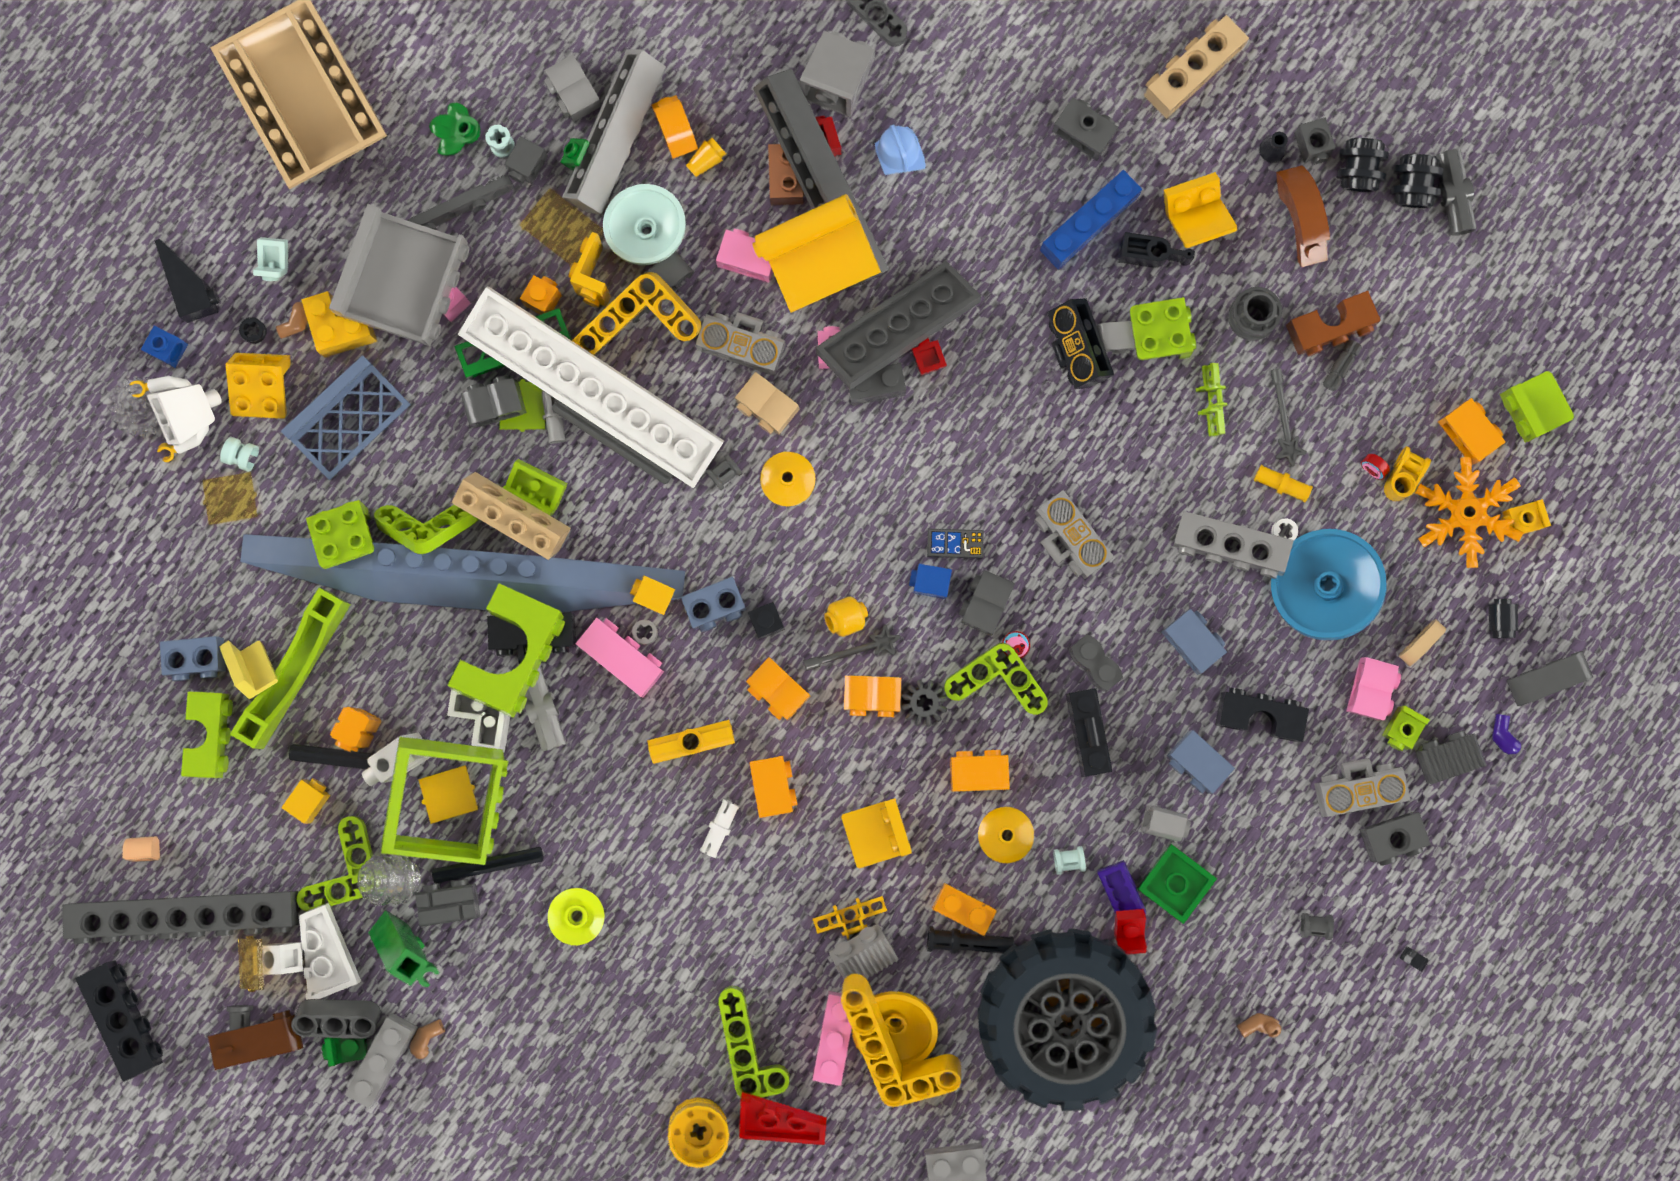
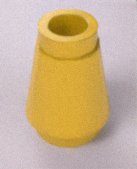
[686,137,727,177]

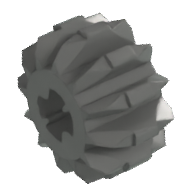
[901,679,948,727]

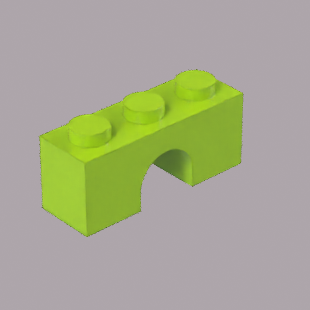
[181,692,233,778]

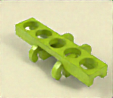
[1196,363,1228,436]

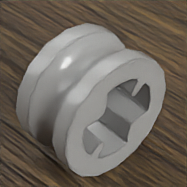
[632,619,658,645]

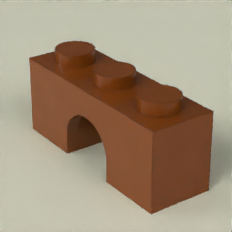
[1286,291,1381,357]

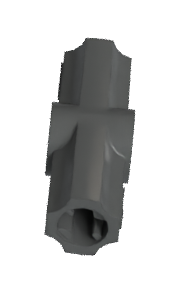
[1436,149,1477,236]

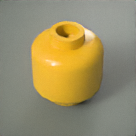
[824,596,868,637]

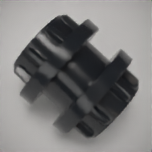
[1336,138,1389,193]
[1391,154,1444,208]

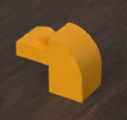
[651,95,698,159]

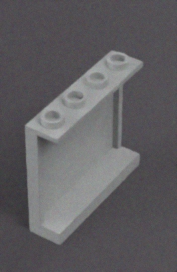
[329,204,469,346]

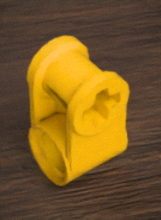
[1384,446,1431,502]

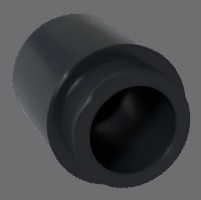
[1488,599,1518,638]

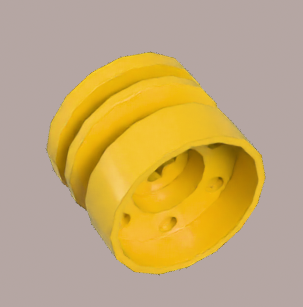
[668,1097,729,1168]

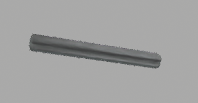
[552,400,673,484]

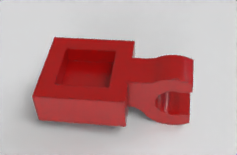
[911,338,947,376]

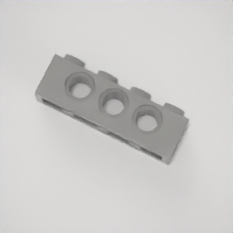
[1173,511,1294,579]

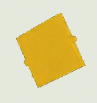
[418,765,478,824]

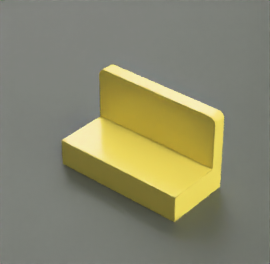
[219,641,278,699]

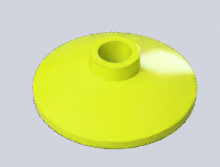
[548,888,605,946]

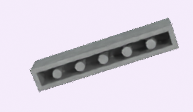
[562,49,666,215]

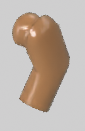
[276,302,308,339]
[1236,1013,1282,1038]
[410,1019,445,1059]

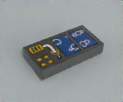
[927,528,984,559]

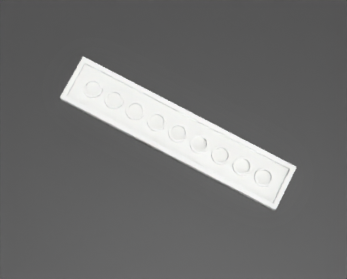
[458,286,724,488]

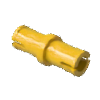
[1254,465,1313,503]

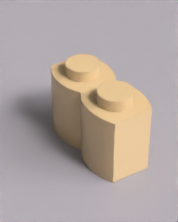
[735,372,800,435]

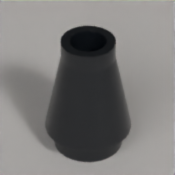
[1259,132,1288,163]

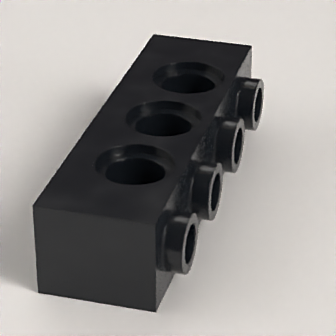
[75,960,163,1082]

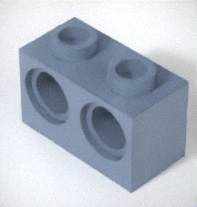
[681,577,746,633]
[160,636,226,681]

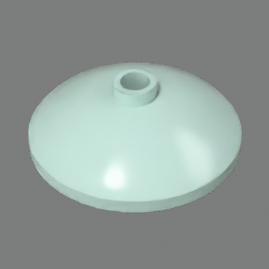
[603,184,686,265]

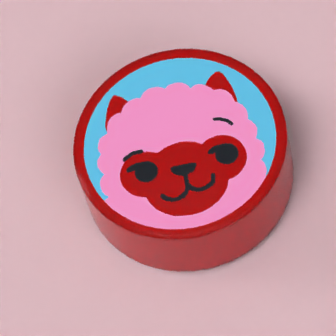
[1361,454,1390,480]
[1002,631,1030,658]

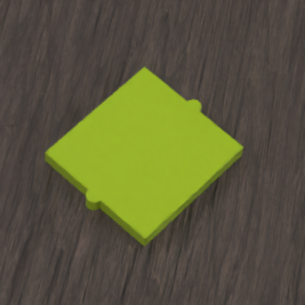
[500,379,545,432]

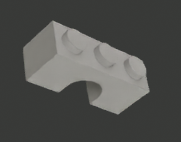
[344,1014,418,1109]

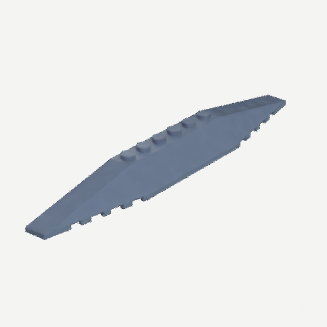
[240,534,685,612]

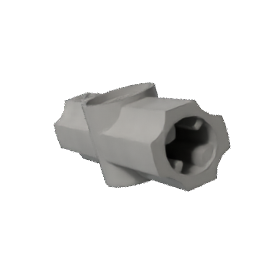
[525,665,567,752]

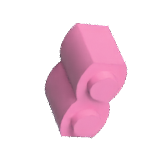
[1347,657,1401,721]

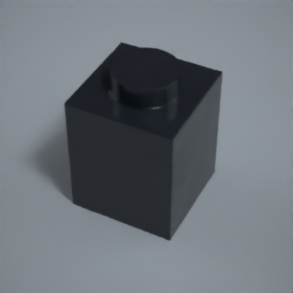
[747,602,785,640]

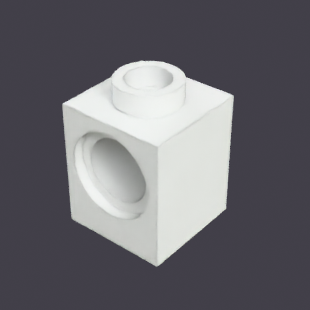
[256,942,303,975]

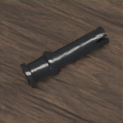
[927,926,1014,954]

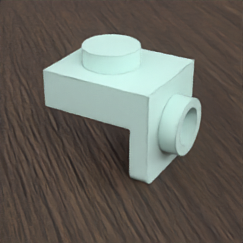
[253,237,288,281]

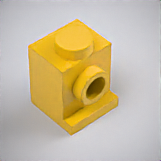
[1501,499,1551,534]

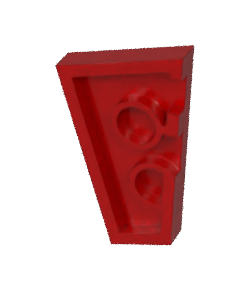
[739,1092,827,1145]

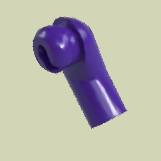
[1492,714,1521,754]

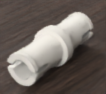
[700,799,740,858]

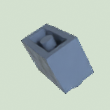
[1161,609,1227,675]
[1166,730,1235,794]

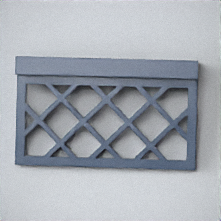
[281,355,411,480]

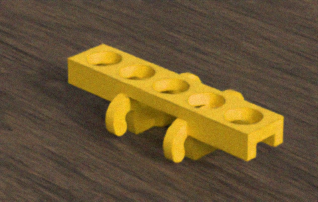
[813,896,887,940]

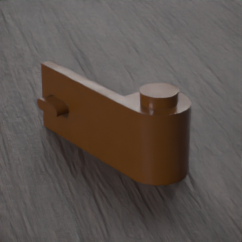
[208,1010,304,1070]

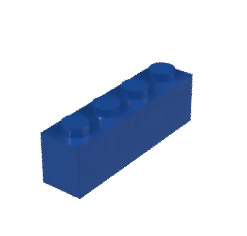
[1040,169,1142,270]

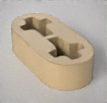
[1399,619,1446,666]

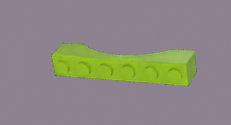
[230,588,351,749]

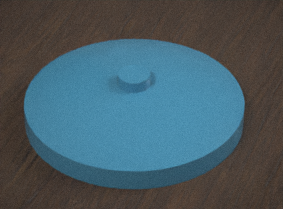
[1271,529,1387,640]

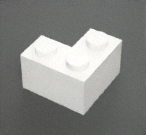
[447,689,510,752]

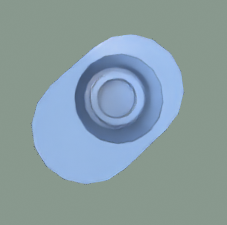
[875,124,926,175]

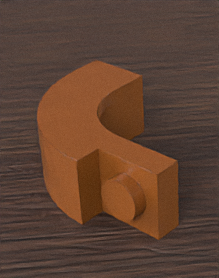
[1276,165,1330,267]

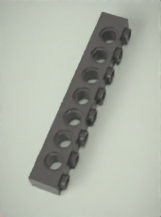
[62,891,299,944]

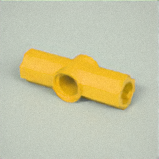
[647,720,735,764]

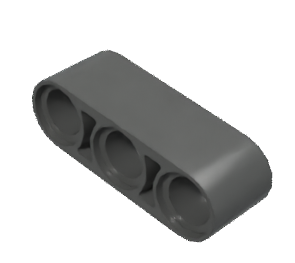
[623,251,694,323]
[1506,651,1593,706]
[291,999,381,1039]

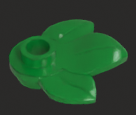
[429,103,481,156]

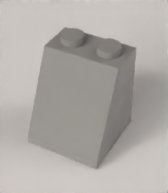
[800,31,875,117]

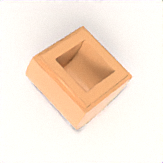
[123,836,160,862]

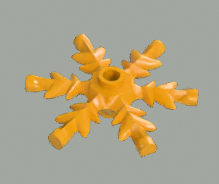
[1415,457,1524,568]

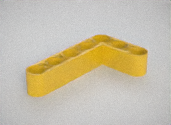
[572,272,702,356]
[841,974,961,1107]

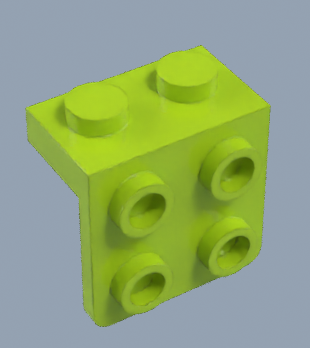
[1129,297,1196,360]
[1499,371,1574,443]
[306,500,374,569]

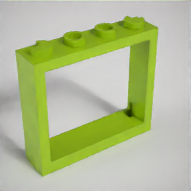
[381,736,508,865]

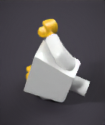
[129,376,222,462]

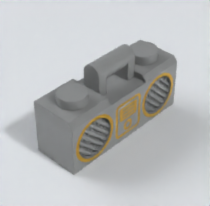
[695,312,786,376]
[1034,490,1114,579]
[1314,758,1411,817]

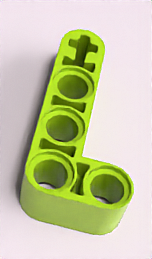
[719,986,790,1098]

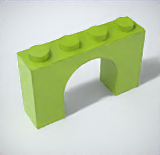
[447,584,565,718]

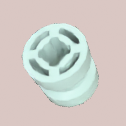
[220,437,259,472]

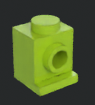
[1382,706,1430,751]

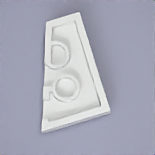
[299,903,361,1000]

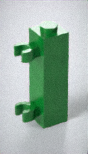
[368,910,439,987]

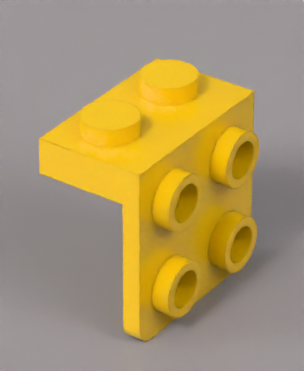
[569,232,611,308]

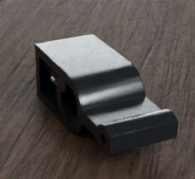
[1118,232,1195,268]

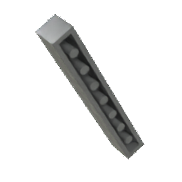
[753,68,889,289]

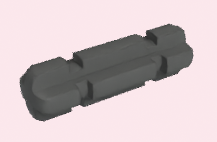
[1323,340,1362,391]

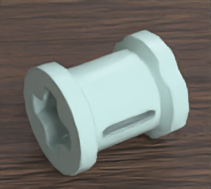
[485,125,515,158]
[1053,846,1086,875]

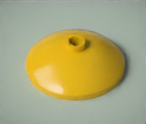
[852,991,938,1066]

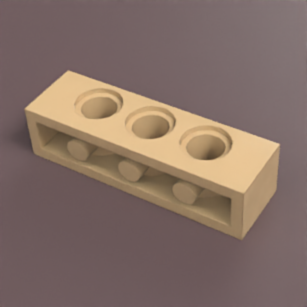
[1144,15,1249,119]
[452,472,571,560]

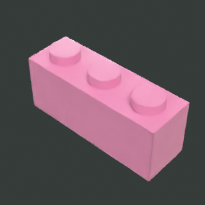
[576,618,664,698]
[813,991,852,1086]

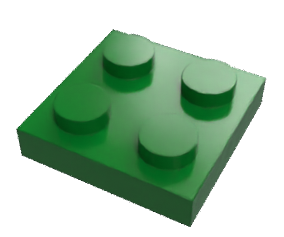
[1137,844,1217,924]

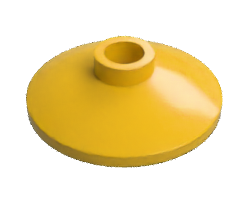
[760,452,815,506]
[978,807,1034,863]

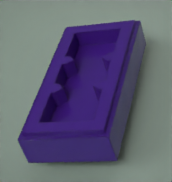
[1097,860,1147,914]

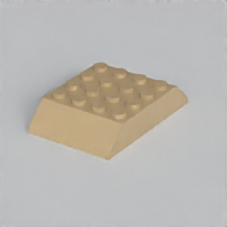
[211,0,387,189]

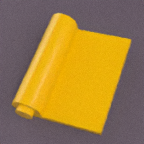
[753,194,881,313]

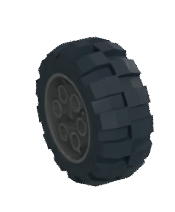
[977,928,1157,1111]

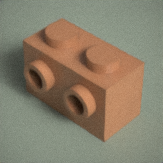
[768,144,805,205]

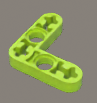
[374,505,479,554]
[944,643,1048,715]
[297,816,379,911]

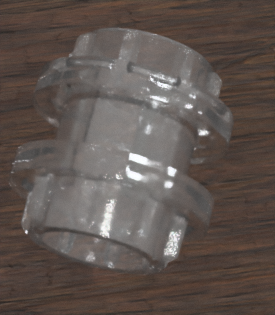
[358,855,421,906]

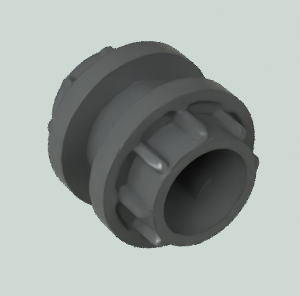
[1228,287,1282,341]

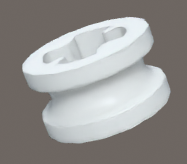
[1271,518,1298,540]

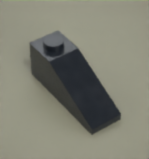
[154,239,220,323]

